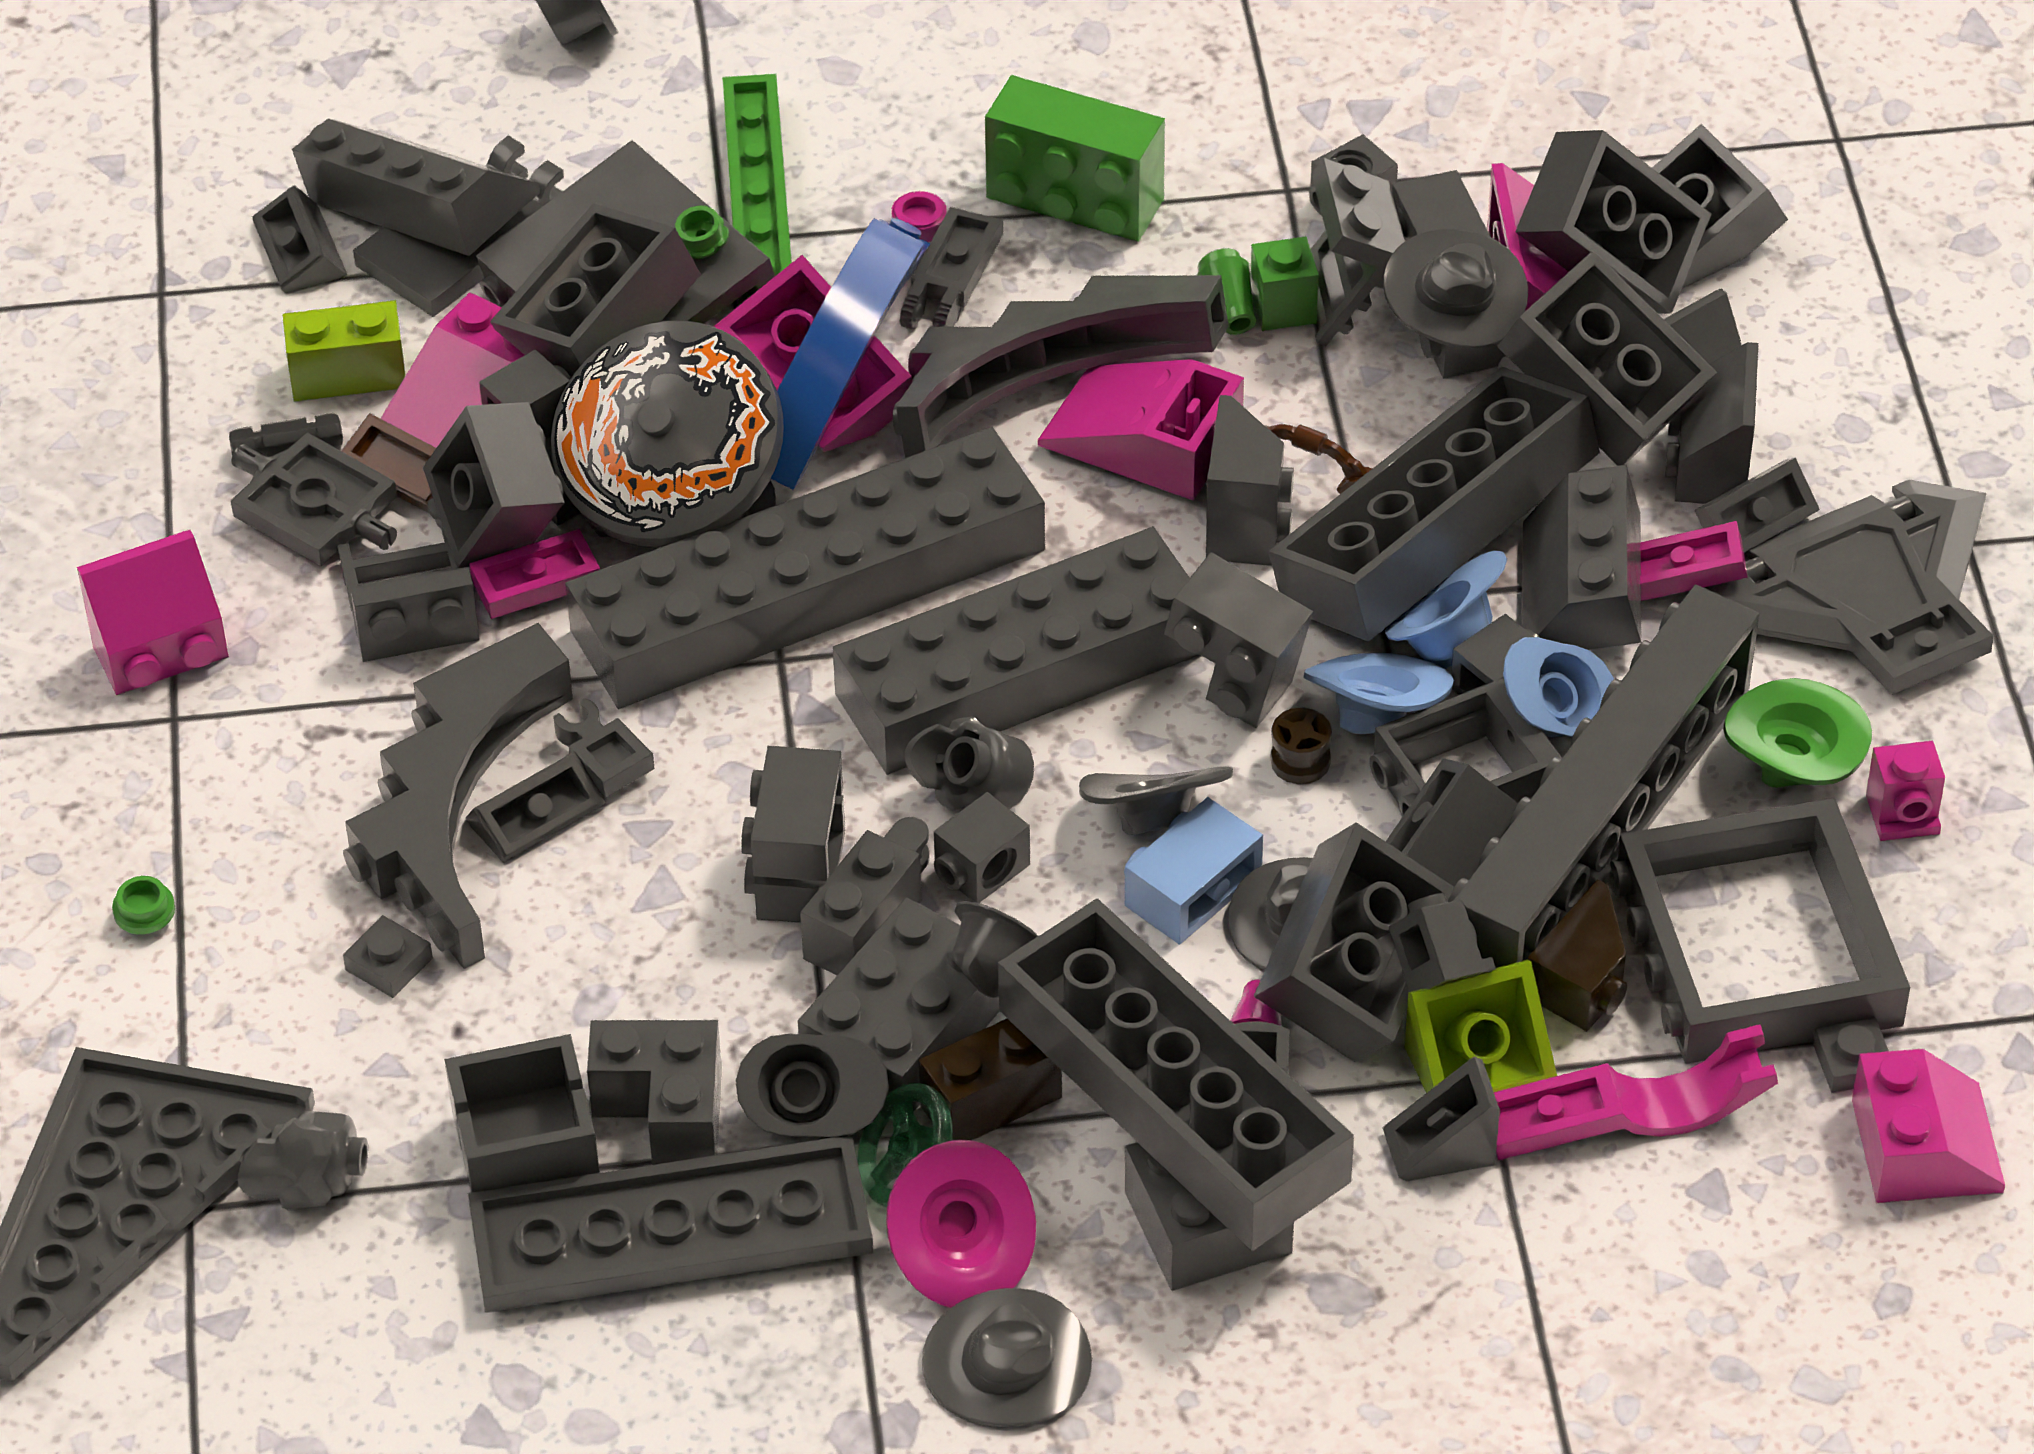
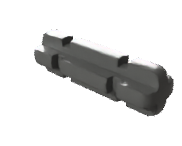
[229,413,343,457]

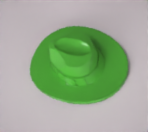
[1723,678,1872,788]

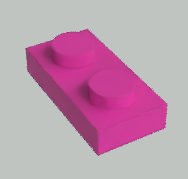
[1640,521,1748,601]
[469,529,600,619]

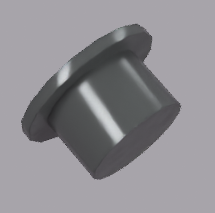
[535,0,619,46]

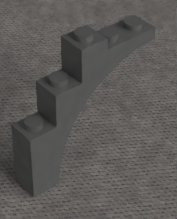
[893,275,1229,458]
[343,623,573,969]

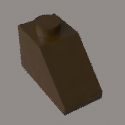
[1528,879,1628,1032]

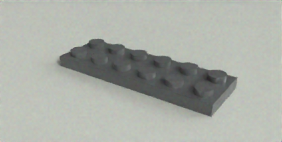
[468,1135,873,1313]

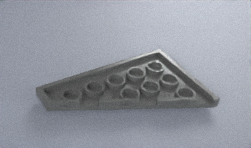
[0,1047,315,1382]

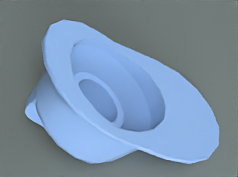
[1385,550,1507,669]
[1503,637,1614,738]

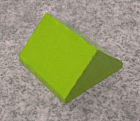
[1404,960,1557,1093]

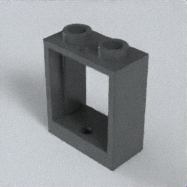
[1369,678,1562,817]

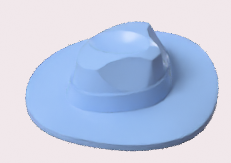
[1303,653,1454,734]

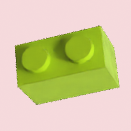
[282,300,406,402]

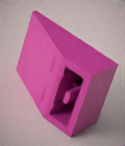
[1037,359,1244,501]

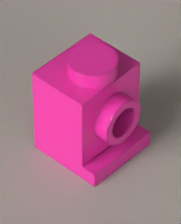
[1866,740,1945,841]

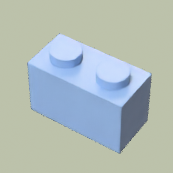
[1124,797,1263,945]

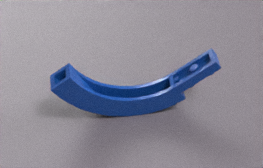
[770,218,930,490]

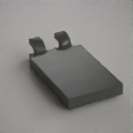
[353,135,564,317]

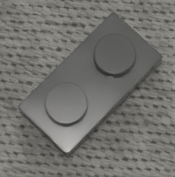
[1694,457,1820,552]

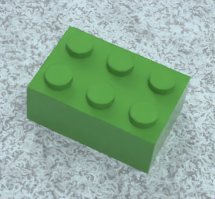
[985,75,1165,242]

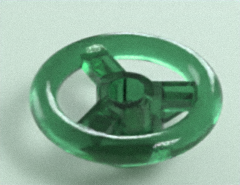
[857,1083,953,1207]

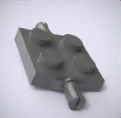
[230,432,397,566]

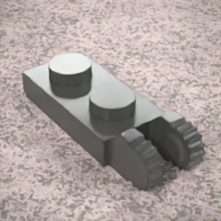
[899,207,1004,329]

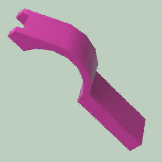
[1494,1024,1778,1161]

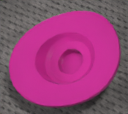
[886,1140,1036,1308]

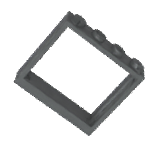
[1610,798,1910,1064]

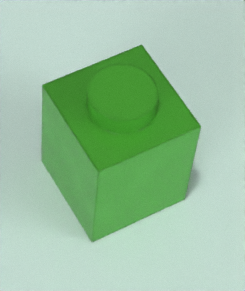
[1250,236,1319,331]

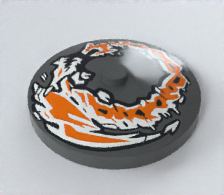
[551,321,784,547]

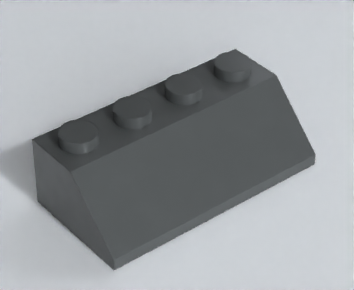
[292,118,541,256]

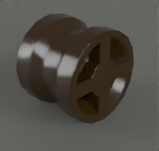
[1270,707,1332,785]

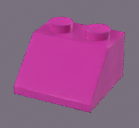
[77,529,229,695]
[1852,1049,2005,1203]

